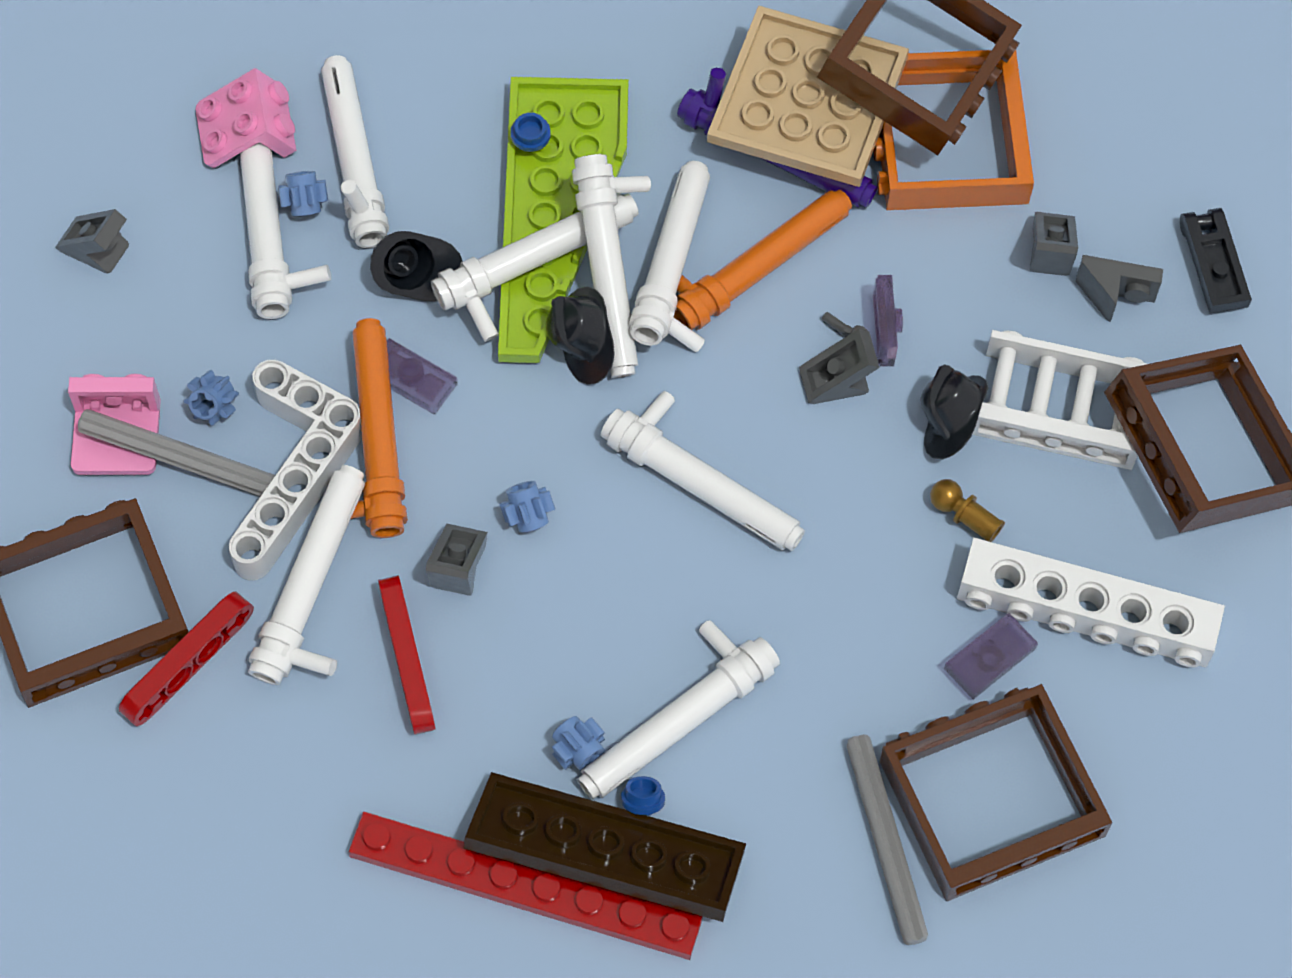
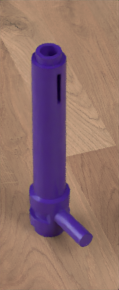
[677,67,878,208]

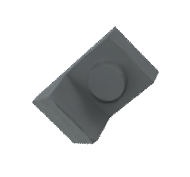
[55,209,129,273]
[1030,212,1078,276]
[1075,255,1164,322]
[799,329,880,404]
[426,524,488,596]

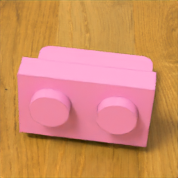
[195,68,297,168]
[68,374,161,475]

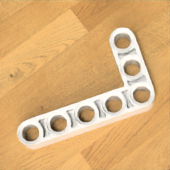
[229,359,362,581]

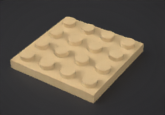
[707,5,909,187]

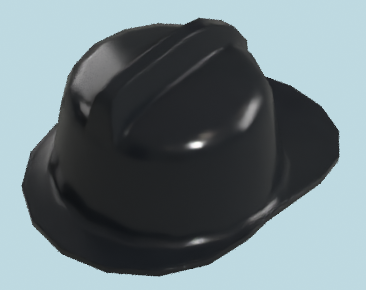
[370,231,463,302]
[546,286,615,384]
[920,364,988,460]

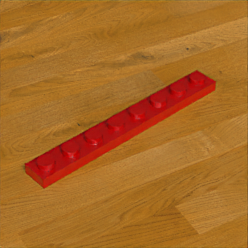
[349,811,703,960]

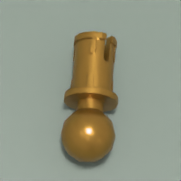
[930,479,1005,542]

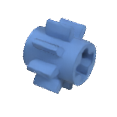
[278,171,328,216]
[184,370,239,425]
[499,481,555,532]
[552,716,605,771]

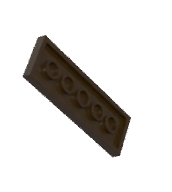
[463,772,746,922]

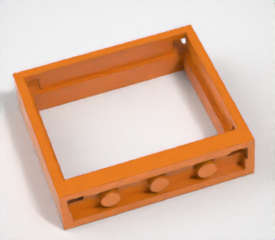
[873,50,1034,210]

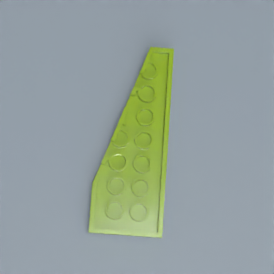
[498,77,629,363]

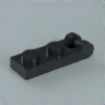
[1180,208,1252,314]

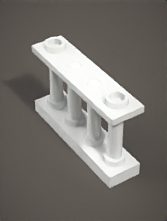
[972,330,1147,470]

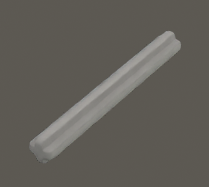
[78,409,276,496]
[847,734,928,945]

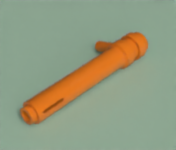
[673,189,852,330]
[351,318,408,538]

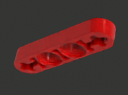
[378,575,436,735]
[119,591,254,726]

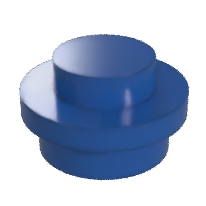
[511,113,551,152]
[621,776,665,816]

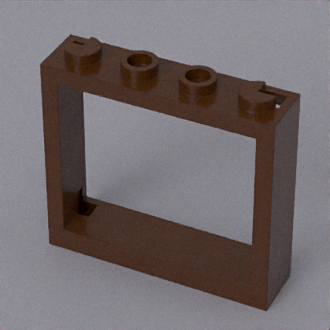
[817,0,1022,156]
[1104,344,1292,533]
[0,498,188,708]
[879,684,1113,902]

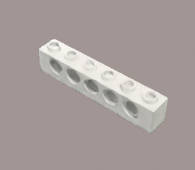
[957,537,1225,667]

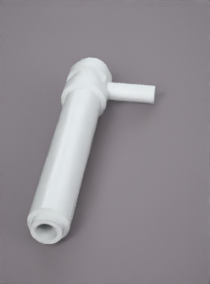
[321,55,389,248]
[240,142,331,319]
[572,154,651,378]
[629,160,710,352]
[431,193,639,342]
[601,391,805,551]
[248,465,365,685]
[577,620,780,800]

